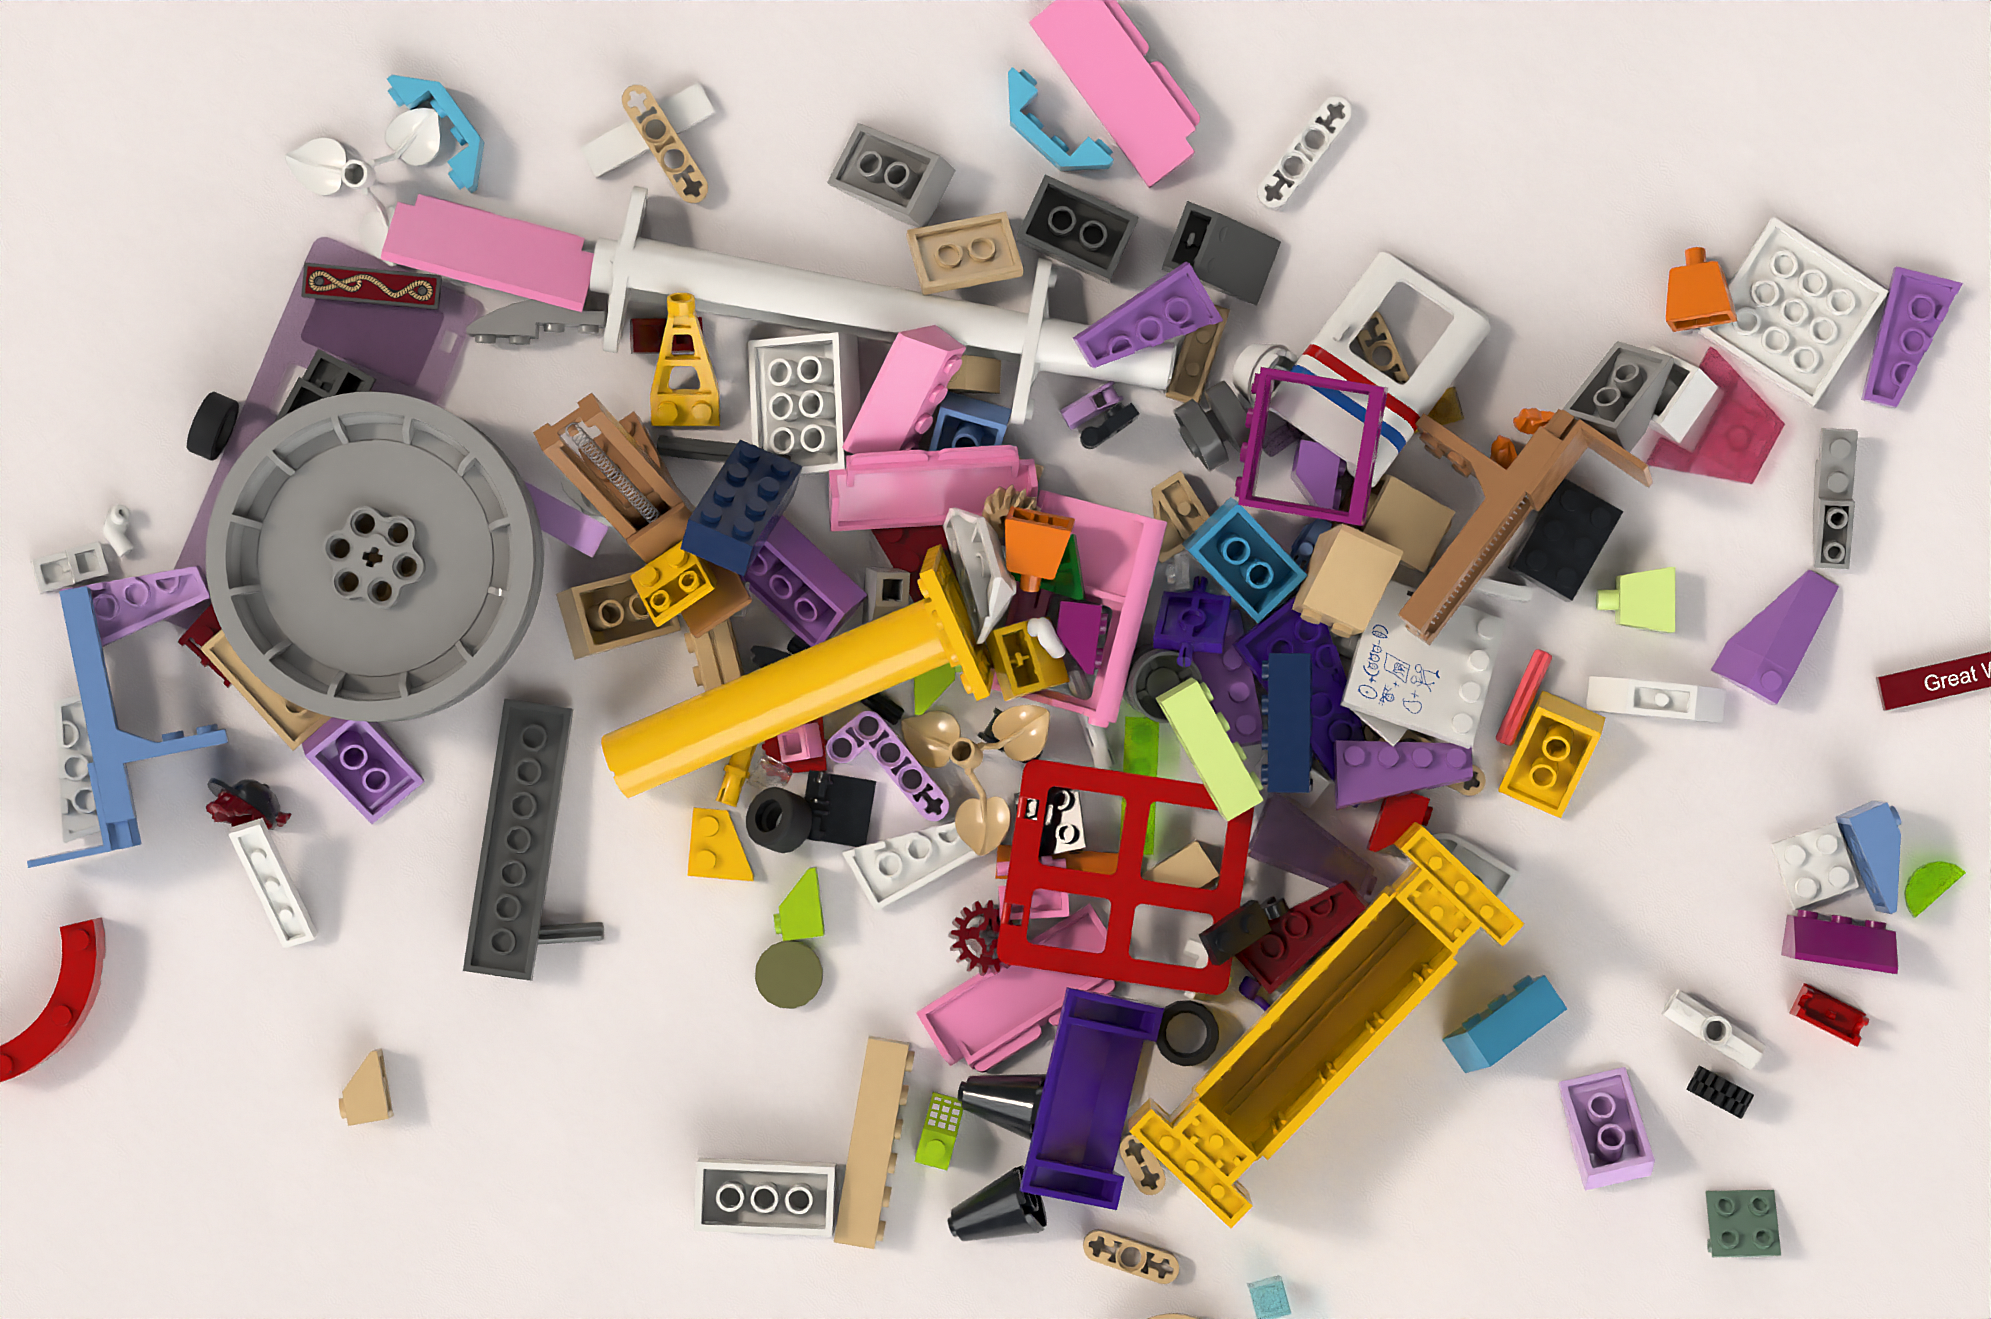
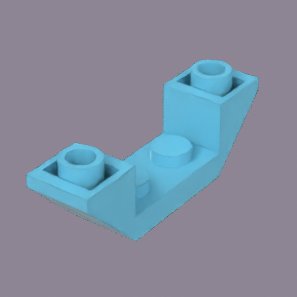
[1008,67,1114,171]
[387,75,484,194]

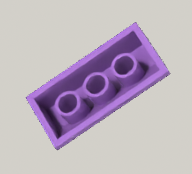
[739,515,867,647]

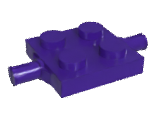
[1153,576,1232,667]

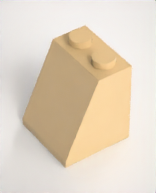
[1331,474,1455,573]
[1292,523,1404,638]

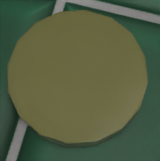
[755,940,823,1009]

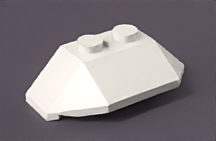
[943,508,1016,644]

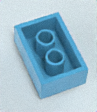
[1182,497,1308,623]

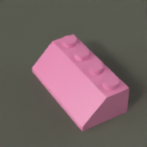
[842,325,966,454]

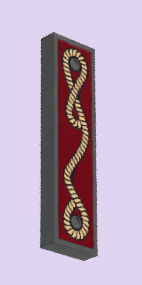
[301,262,442,310]

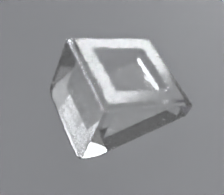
[746,753,793,791]

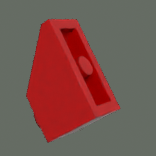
[1366,792,1433,852]

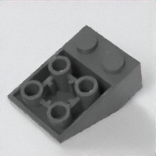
[1161,201,1281,306]

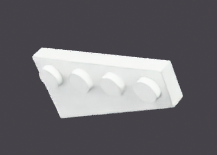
[54,694,101,843]
[842,821,977,912]

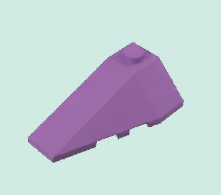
[1711,569,1839,705]

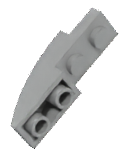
[466,299,608,345]
[1813,428,1858,569]

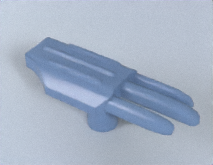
[1289,518,1333,572]

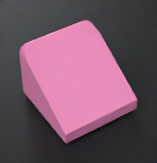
[777,723,823,763]

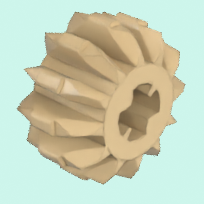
[982,484,1041,539]

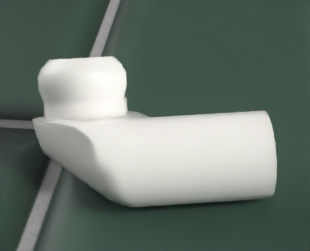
[103,505,134,557]

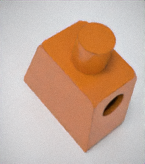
[1665,247,1737,332]
[1005,506,1075,592]

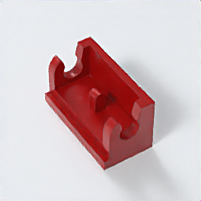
[1789,983,1869,1047]

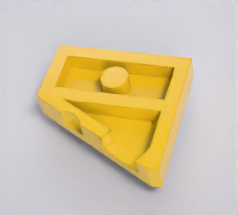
[687,807,754,881]

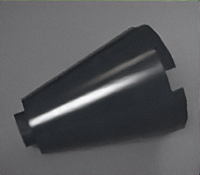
[957,1074,1046,1141]
[947,1165,1047,1242]

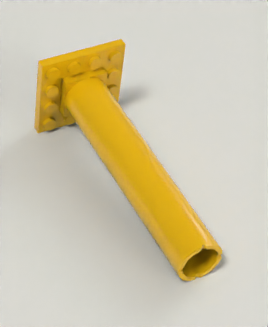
[601,544,995,798]

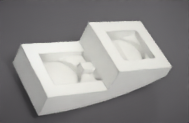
[31,541,109,594]

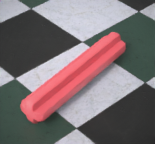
[1496,649,1552,746]

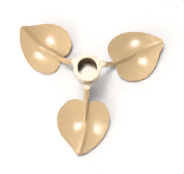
[901,705,1051,856]

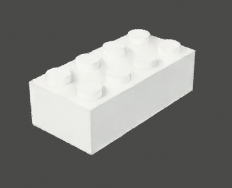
[694,1158,836,1236]

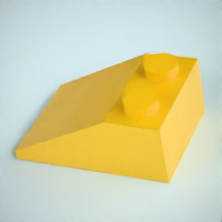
[1498,690,1606,818]

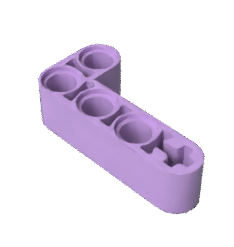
[524,481,609,558]
[826,711,950,821]

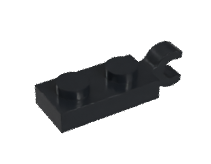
[1199,896,1290,966]

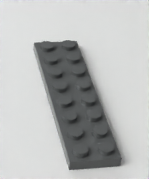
[463,699,574,981]

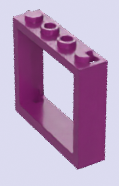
[1235,367,1388,526]

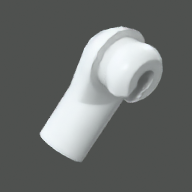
[1027,617,1066,659]

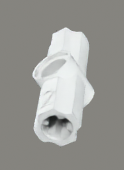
[1662,989,1766,1070]

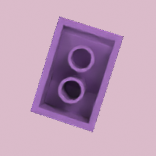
[302,717,425,824]

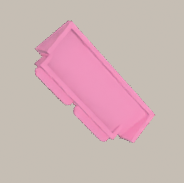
[1029,0,1200,188]
[380,194,594,312]
[829,445,1038,531]
[916,903,1116,1073]

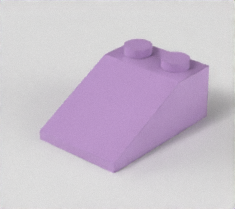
[1558,1067,1655,1191]

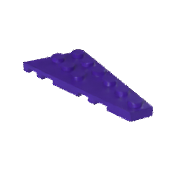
[1232,592,1365,808]

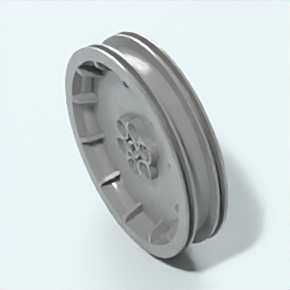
[205,392,544,722]

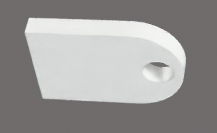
[1408,833,1519,932]

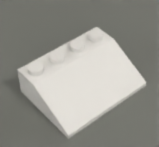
[748,332,861,475]

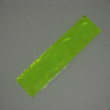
[1119,716,1159,855]

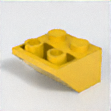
[630,540,717,627]
[986,616,1070,701]

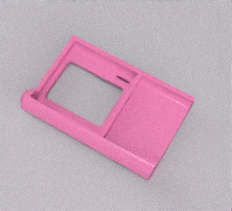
[991,490,1168,728]

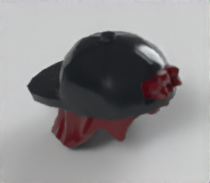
[205,778,292,830]

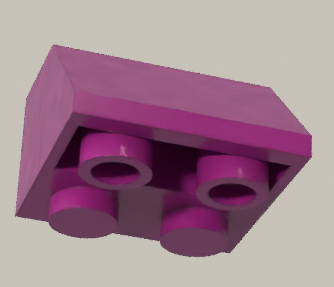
[1056,601,1108,675]

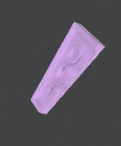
[60,566,211,647]

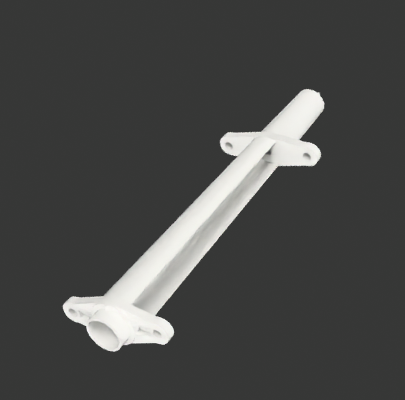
[590,186,1177,425]

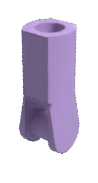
[1060,381,1124,430]

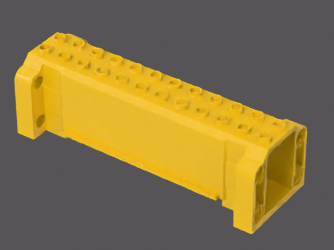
[1128,822,1524,1229]

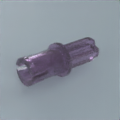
[1262,419,1305,457]

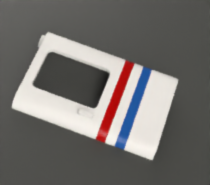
[1269,252,1491,487]

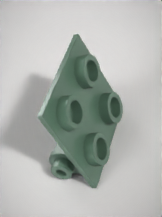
[1705,1190,1781,1258]

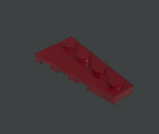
[1235,879,1369,994]

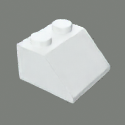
[1648,345,1718,443]

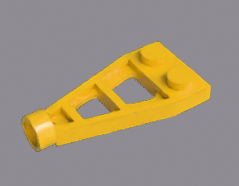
[650,293,721,426]

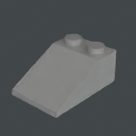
[827,123,956,228]
[1562,341,1674,453]

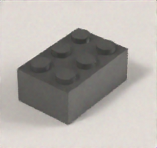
[1016,174,1139,284]

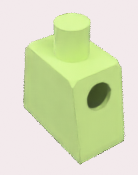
[1596,567,1675,633]

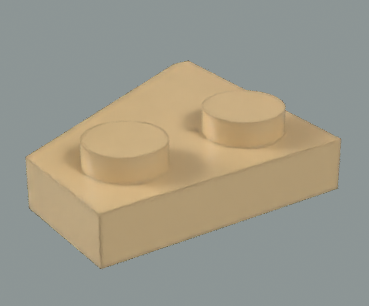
[1151,471,1210,564]

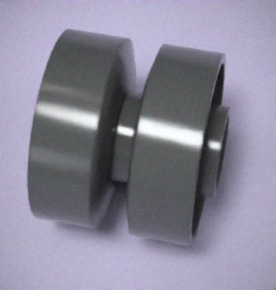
[1173,380,1250,472]
[1123,643,1203,723]

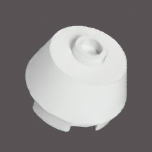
[1233,344,1298,407]

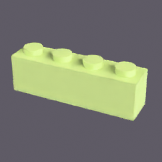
[1156,677,1264,821]

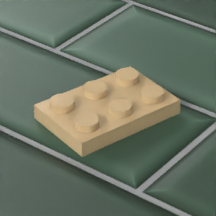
[906,211,1023,295]

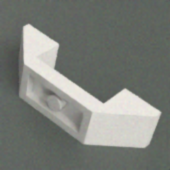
[1586,676,1726,723]

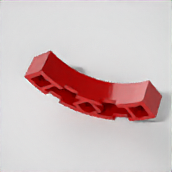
[0,917,106,1082]

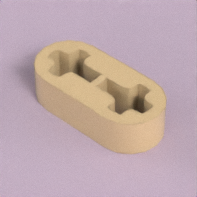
[1119,1133,1166,1195]

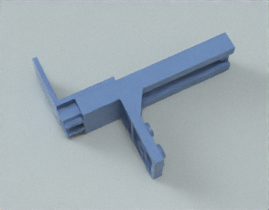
[27,586,228,868]

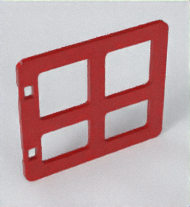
[996,759,1255,995]

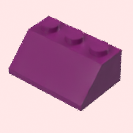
[1781,909,1898,974]

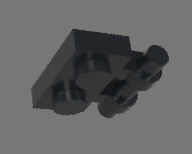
[1080,402,1140,450]

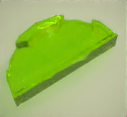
[1904,861,1966,918]

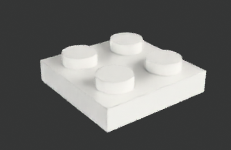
[1770,822,1859,909]

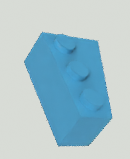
[1442,975,1567,1073]

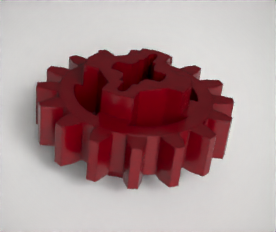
[948,900,1021,976]

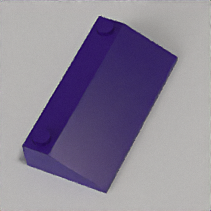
[1019,987,1164,1210]

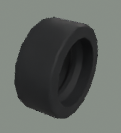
[186,391,239,461]
[1155,1000,1219,1066]

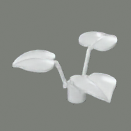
[285,108,441,266]

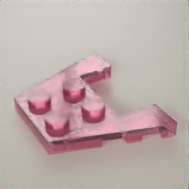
[1646,346,1785,485]

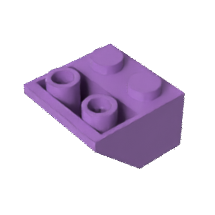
[1291,440,1346,510]

